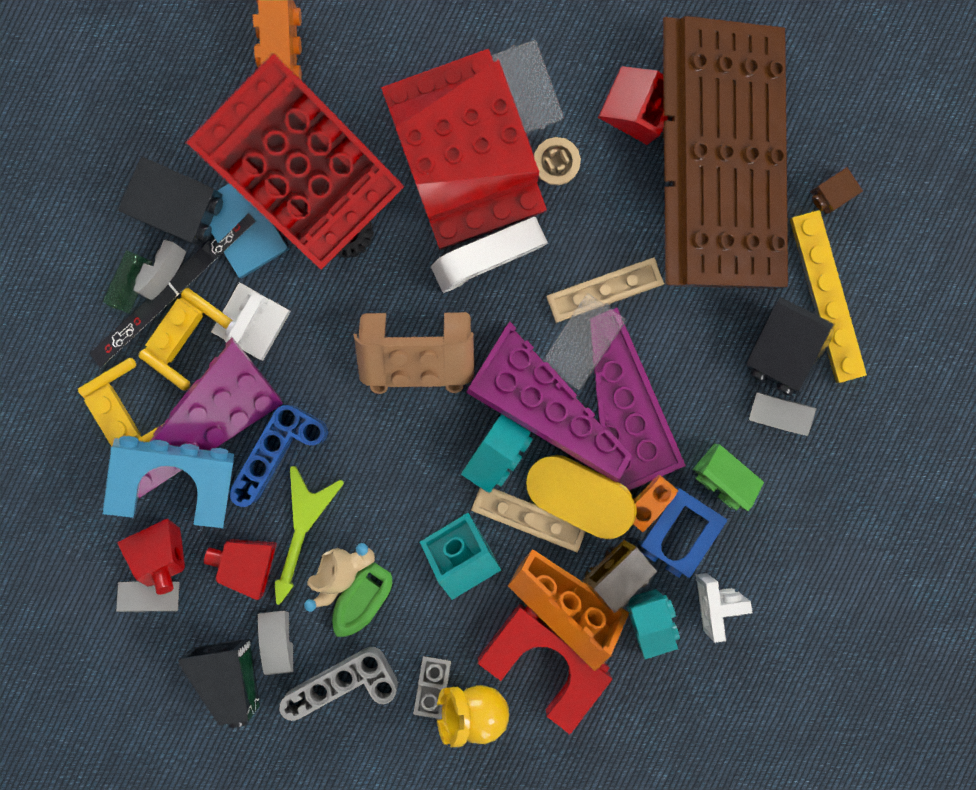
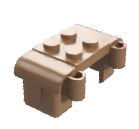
[354,312,474,394]

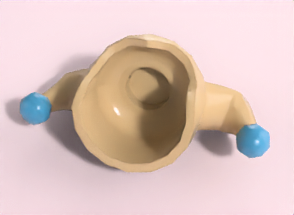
[304,543,375,612]

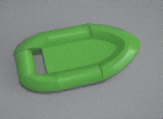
[332,562,393,637]

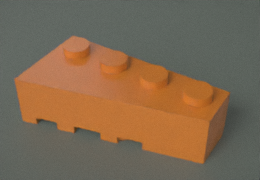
[253,0,302,79]
[508,549,629,671]

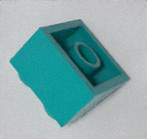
[420,513,501,600]

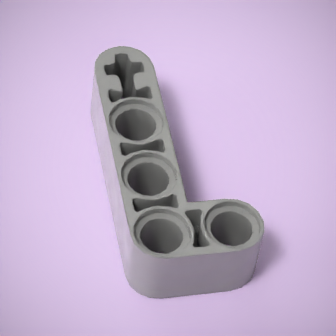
[279,647,398,721]

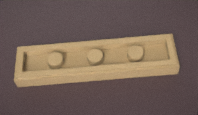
[546,257,664,323]
[471,488,586,553]

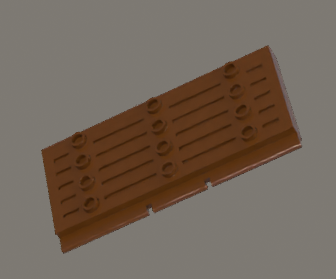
[663,16,788,289]

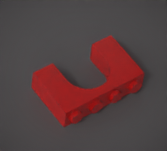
[478,603,612,734]

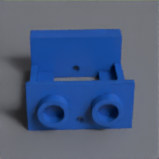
[638,486,728,578]

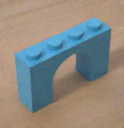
[103,436,234,528]

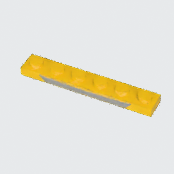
[789,210,867,383]

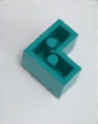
[461,414,533,494]
[626,589,680,659]

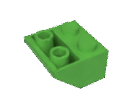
[692,443,764,511]

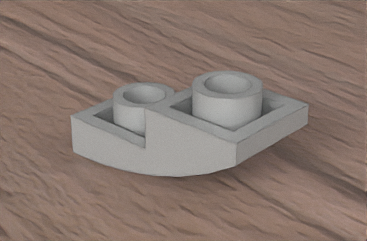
[133,240,186,300]
[749,392,817,436]
[116,582,179,612]
[258,611,293,675]
[413,656,451,719]

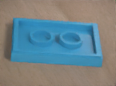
[210,183,289,279]

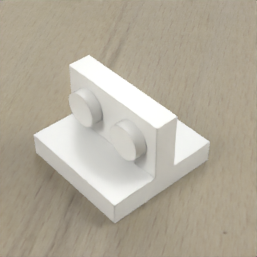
[211,282,291,361]
[696,573,752,642]

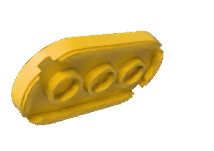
[526,455,637,539]

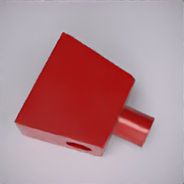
[118,519,185,595]
[204,539,277,600]

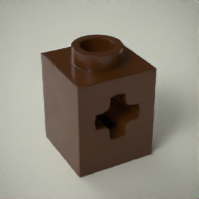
[810,167,863,215]

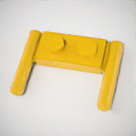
[139,288,233,391]
[78,358,164,446]

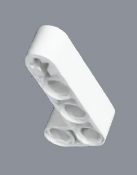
[431,217,548,293]

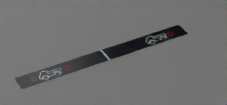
[90,213,256,368]

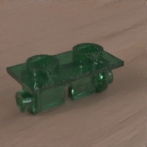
[103,250,153,314]

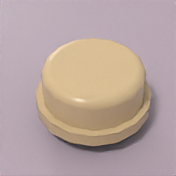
[534,137,581,185]

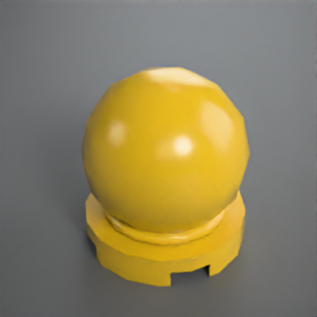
[437,685,509,748]

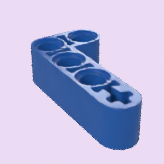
[230,405,328,507]

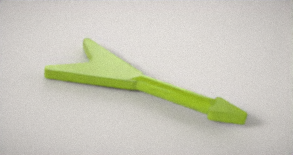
[275,466,344,605]

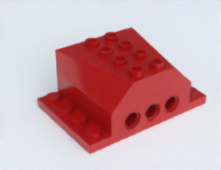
[381,49,547,250]
[187,52,404,270]

